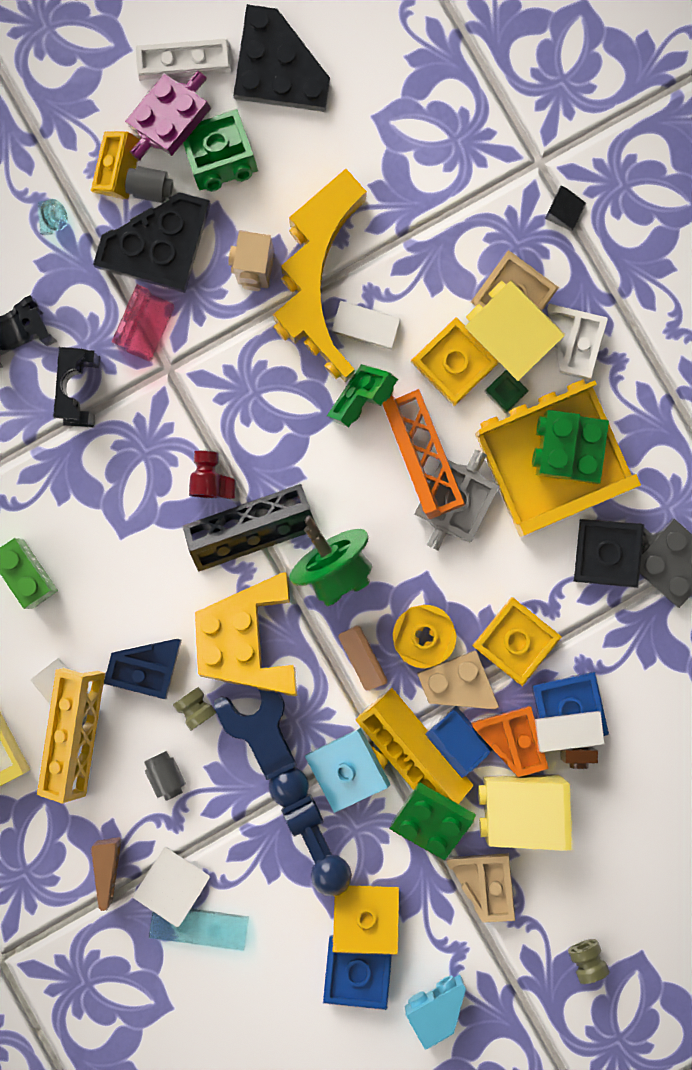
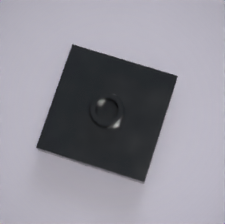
[574,519,645,588]

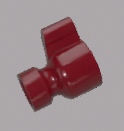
[189,450,236,499]

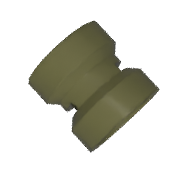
[173,687,216,731]
[568,939,610,984]

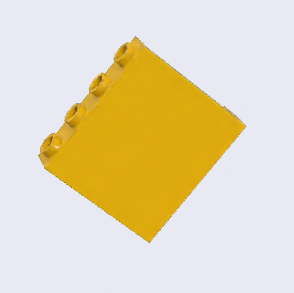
[475,379,641,537]

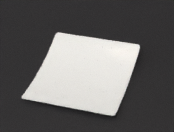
[132,847,210,927]

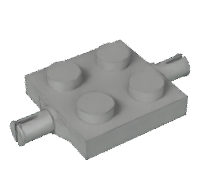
[414,449,499,551]

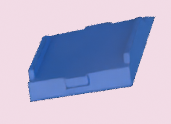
[425,706,493,778]

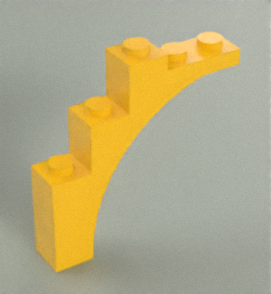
[273,168,367,383]

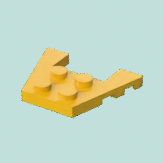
[195,572,298,696]

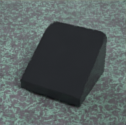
[544,185,586,232]

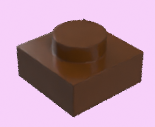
[560,747,598,769]

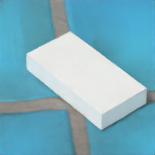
[332,301,401,350]
[535,711,605,752]

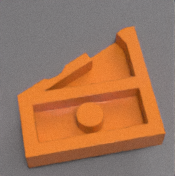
[471,706,549,777]

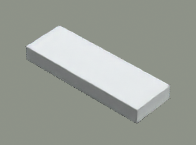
[135,38,231,80]

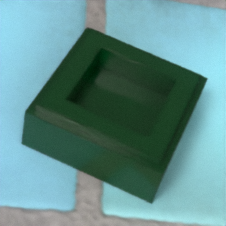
[484,370,529,414]

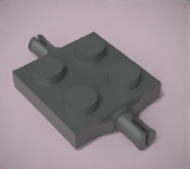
[638,519,692,608]

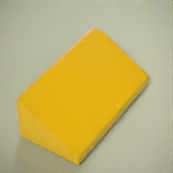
[91,131,140,199]

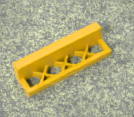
[37,668,105,804]

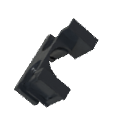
[0,295,57,369]
[53,347,100,428]

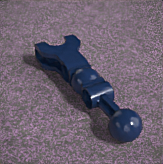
[214,689,352,897]

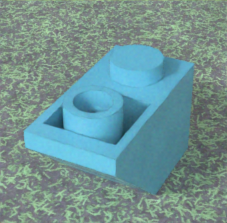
[405,974,466,1050]

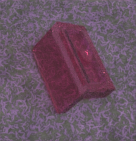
[111,284,175,362]

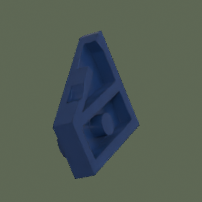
[104,638,182,700]

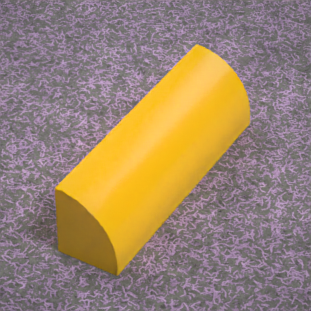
[355,688,474,804]

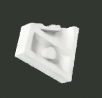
[547,304,608,381]

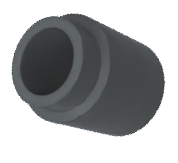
[125,166,174,203]
[144,751,186,801]

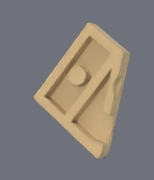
[417,650,499,709]
[447,853,515,923]

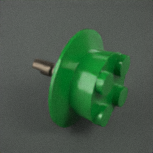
[290,516,373,606]

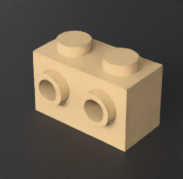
[228,230,274,291]

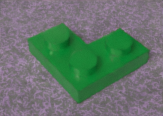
[327,364,399,428]

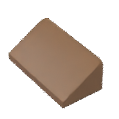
[338,625,388,690]

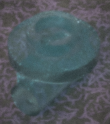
[37,199,68,235]

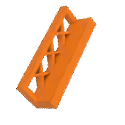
[382,389,465,519]

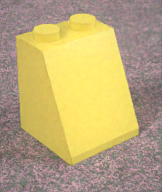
[478,774,572,851]

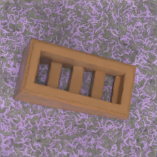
[91,837,121,911]

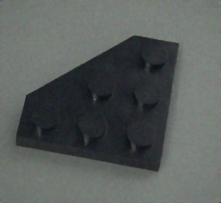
[233,4,330,112]
[93,192,211,293]

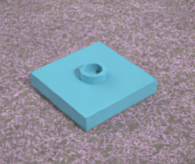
[305,728,391,813]

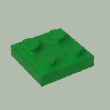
[389,782,476,861]

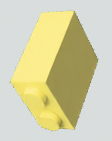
[465,280,565,381]

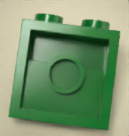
[183,109,258,192]
[532,410,609,484]

